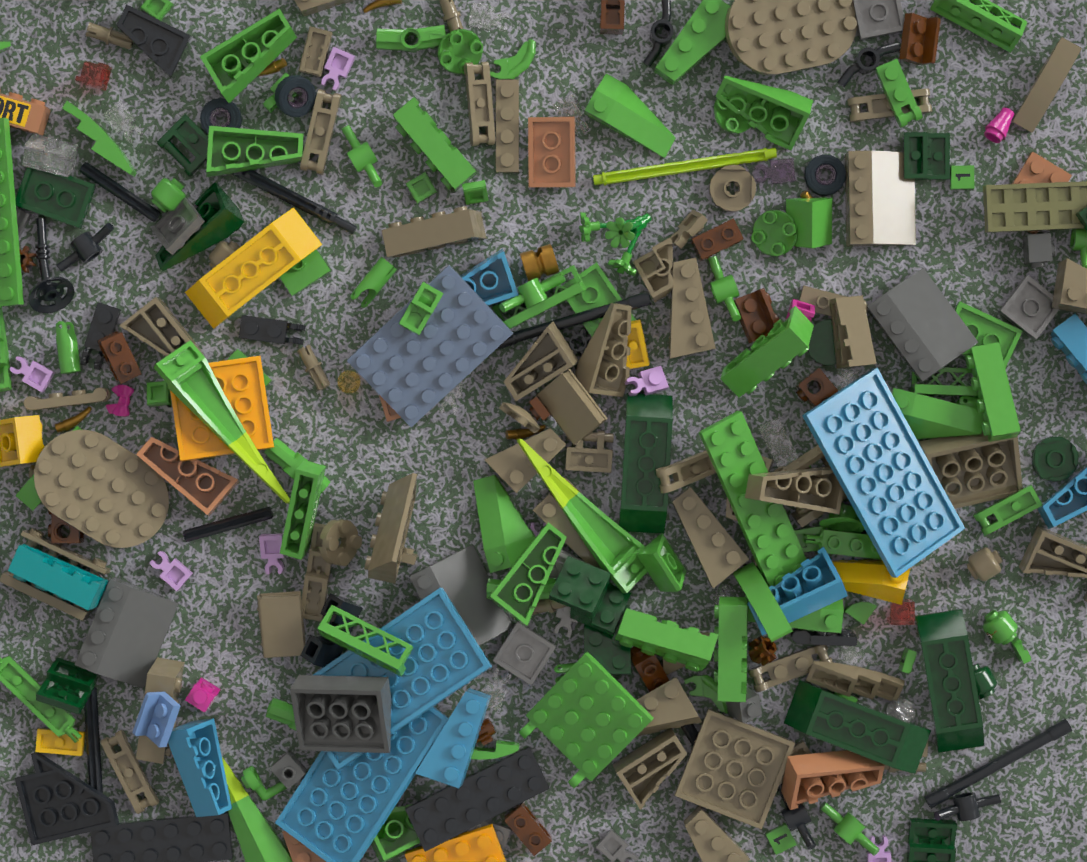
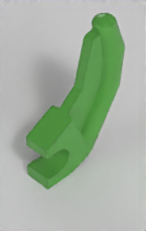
[490,39,536,80]
[683,675,728,714]

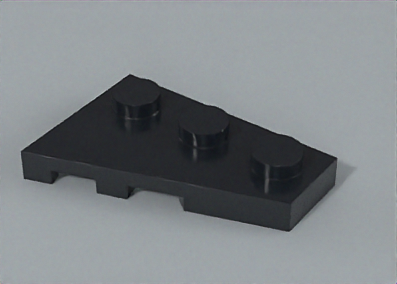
[117,4,191,78]

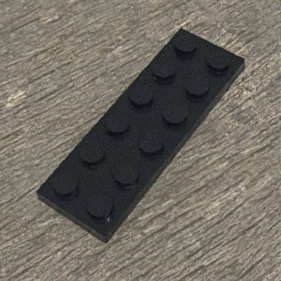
[404,746,550,852]
[90,812,233,862]

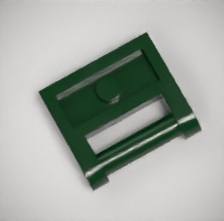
[157,114,208,177]

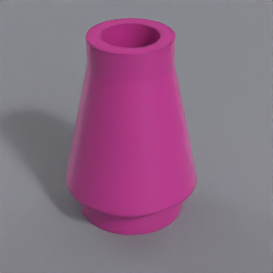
[984,107,1015,143]

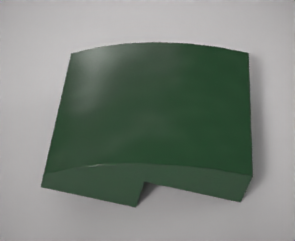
[904,132,950,180]
[36,657,99,714]
[907,818,957,862]

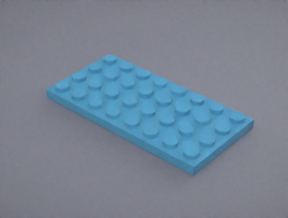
[802,368,965,578]
[313,588,492,770]
[275,707,449,862]

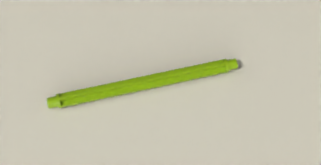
[593,147,777,186]

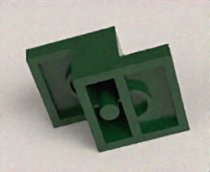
[549,556,631,636]

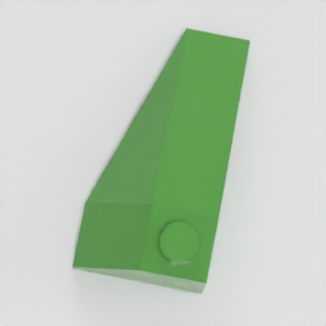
[584,74,676,158]

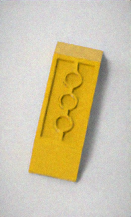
[185,208,323,329]

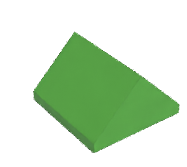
[785,198,832,248]
[636,533,686,592]

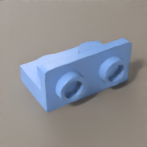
[132,692,181,747]

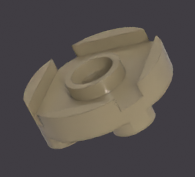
[709,165,756,212]
[320,519,362,566]

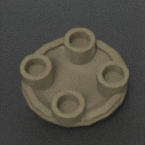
[499,402,540,434]

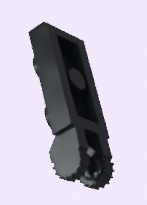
[80,302,121,370]
[239,315,306,345]
[790,628,857,646]

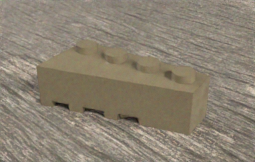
[382,206,487,258]

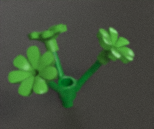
[579,212,651,276]

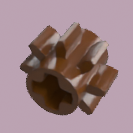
[19,246,37,273]
[748,635,777,666]
[476,718,496,746]

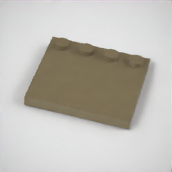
[675,708,795,830]

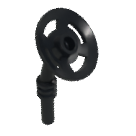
[28,218,75,313]

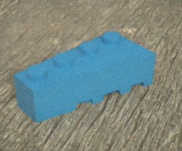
[460,248,519,305]
[1051,314,1087,384]
[1037,466,1087,529]
[747,547,848,636]
[415,688,491,788]
[168,718,232,817]

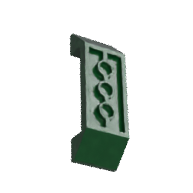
[619,393,673,534]
[915,609,984,753]
[784,680,931,774]

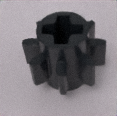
[564,329,591,355]

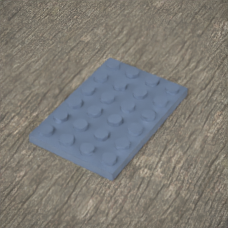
[347,265,513,427]

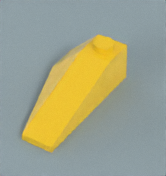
[831,559,911,605]

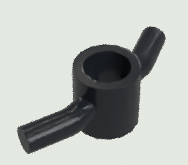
[643,0,674,68]
[837,42,900,88]
[56,223,114,272]
[777,784,816,850]
[934,792,1001,821]

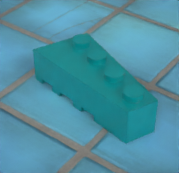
[8,544,109,610]

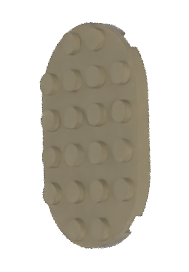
[725,0,857,75]
[34,430,169,548]

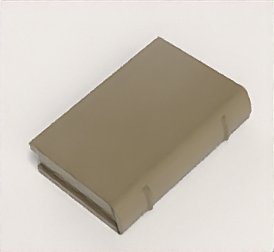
[536,369,608,445]
[257,591,306,658]

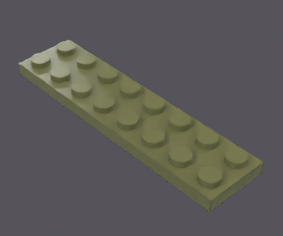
[983,181,1087,233]

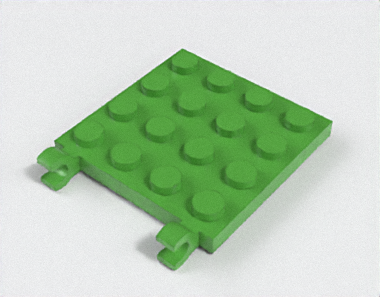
[519,651,654,788]

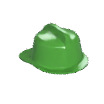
[819,502,865,533]

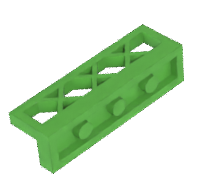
[930,0,1028,53]
[492,265,587,329]
[911,367,978,396]
[317,605,413,677]

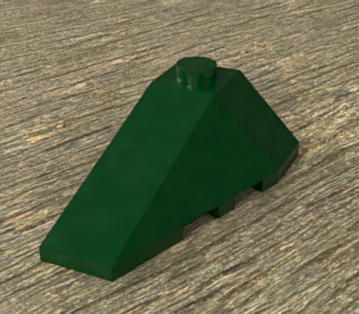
[155,182,244,271]

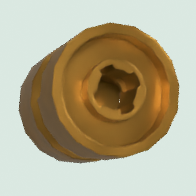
[520,244,559,282]

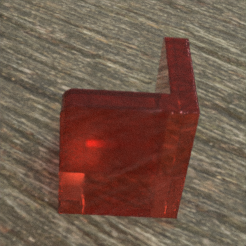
[75,61,112,91]
[887,599,915,625]

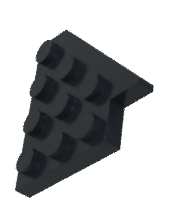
[15,752,120,846]

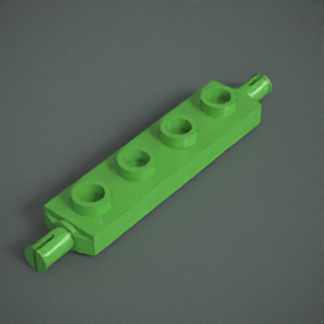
[804,529,882,560]
[0,656,82,743]

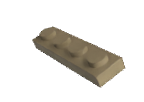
[496,80,519,173]

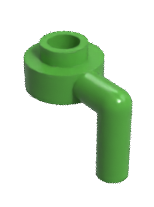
[241,766,287,801]

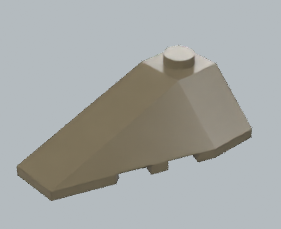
[575,303,632,397]
[533,477,601,569]

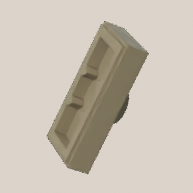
[298,26,333,78]
[799,285,846,317]

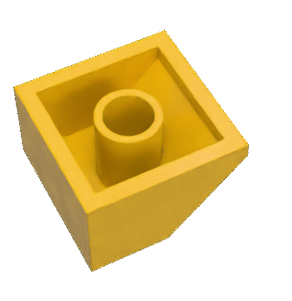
[0,415,45,467]

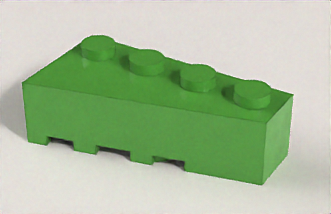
[714,596,748,702]
[615,608,719,672]

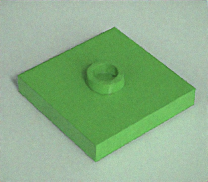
[280,249,331,296]

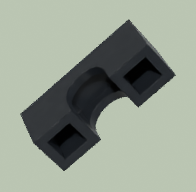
[300,593,363,667]

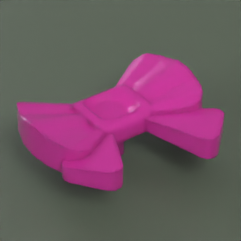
[106,385,134,417]

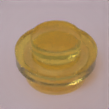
[337,370,361,393]

